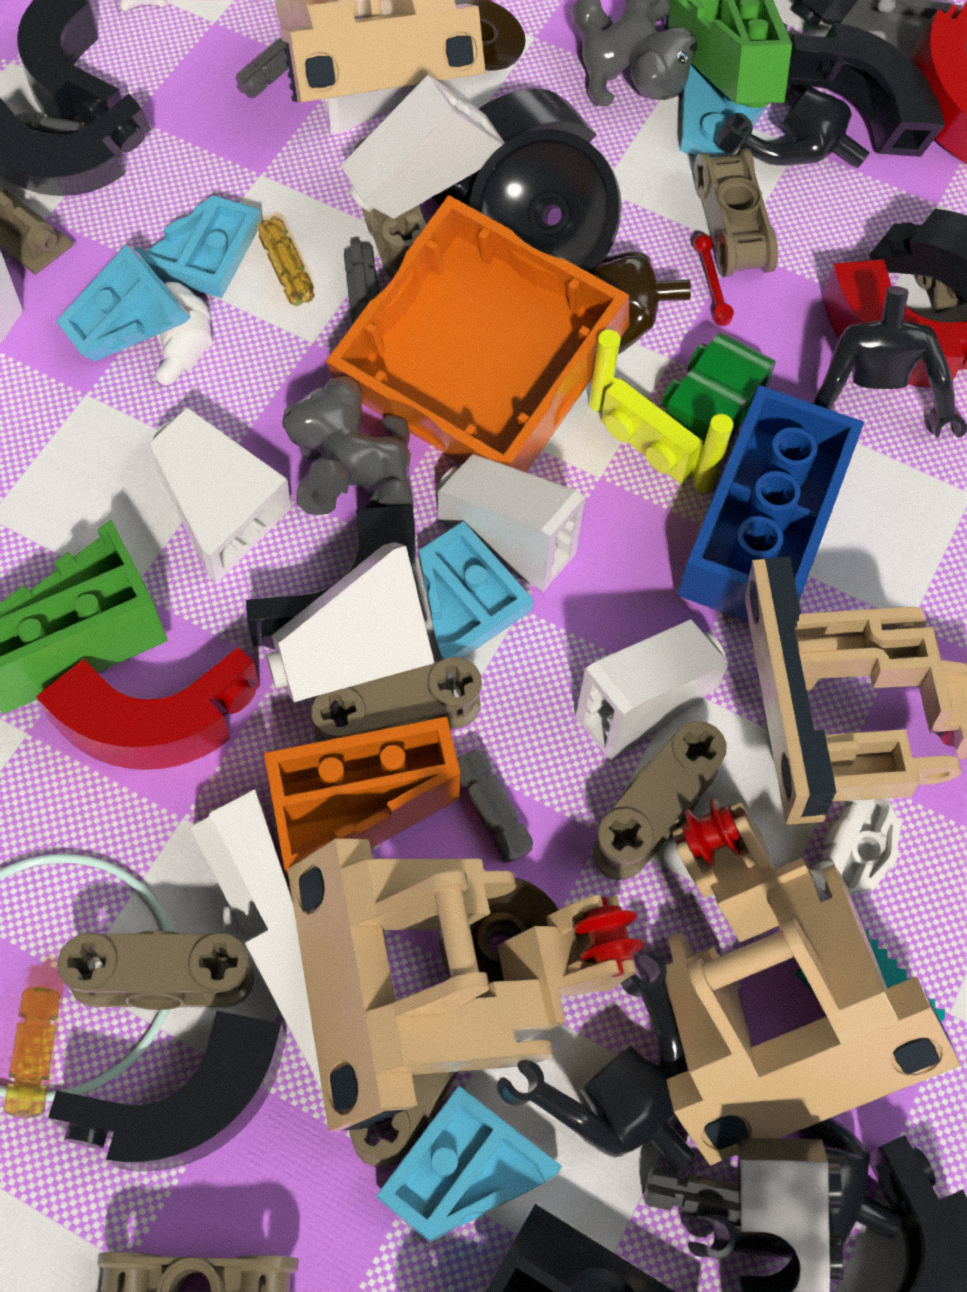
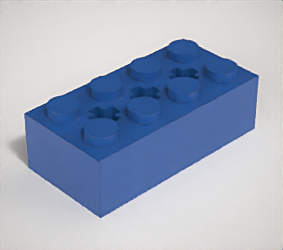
[677,385,864,622]

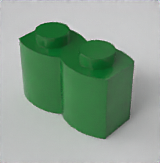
[661,333,776,446]

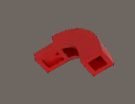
[908,0,967,164]
[822,260,967,388]
[36,647,260,770]

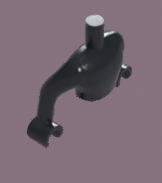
[717,85,870,168]
[809,286,967,438]
[497,953,696,1172]
[688,1117,901,1259]

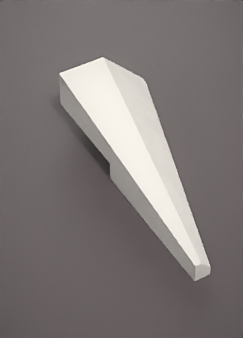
[189,789,322,1090]

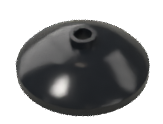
[469,129,622,273]

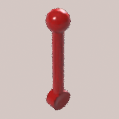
[693,234,734,326]

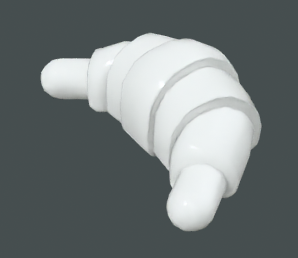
[156,282,212,386]
[810,798,902,897]

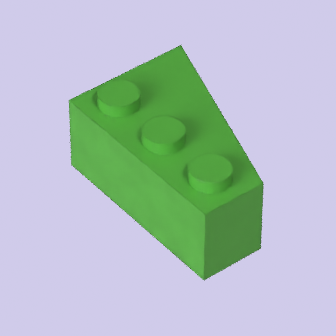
[668,0,792,108]
[0,520,168,714]

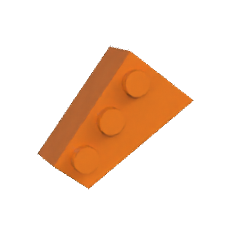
[264,717,460,891]

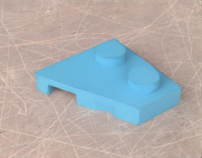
[680,64,767,158]
[134,195,262,298]
[56,245,191,362]
[419,521,534,661]
[376,1086,562,1243]

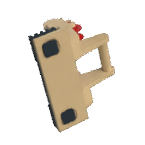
[275,0,486,102]
[744,556,967,825]
[665,797,961,1165]
[287,839,645,1132]

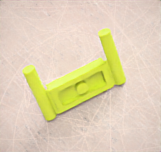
[589,330,733,493]

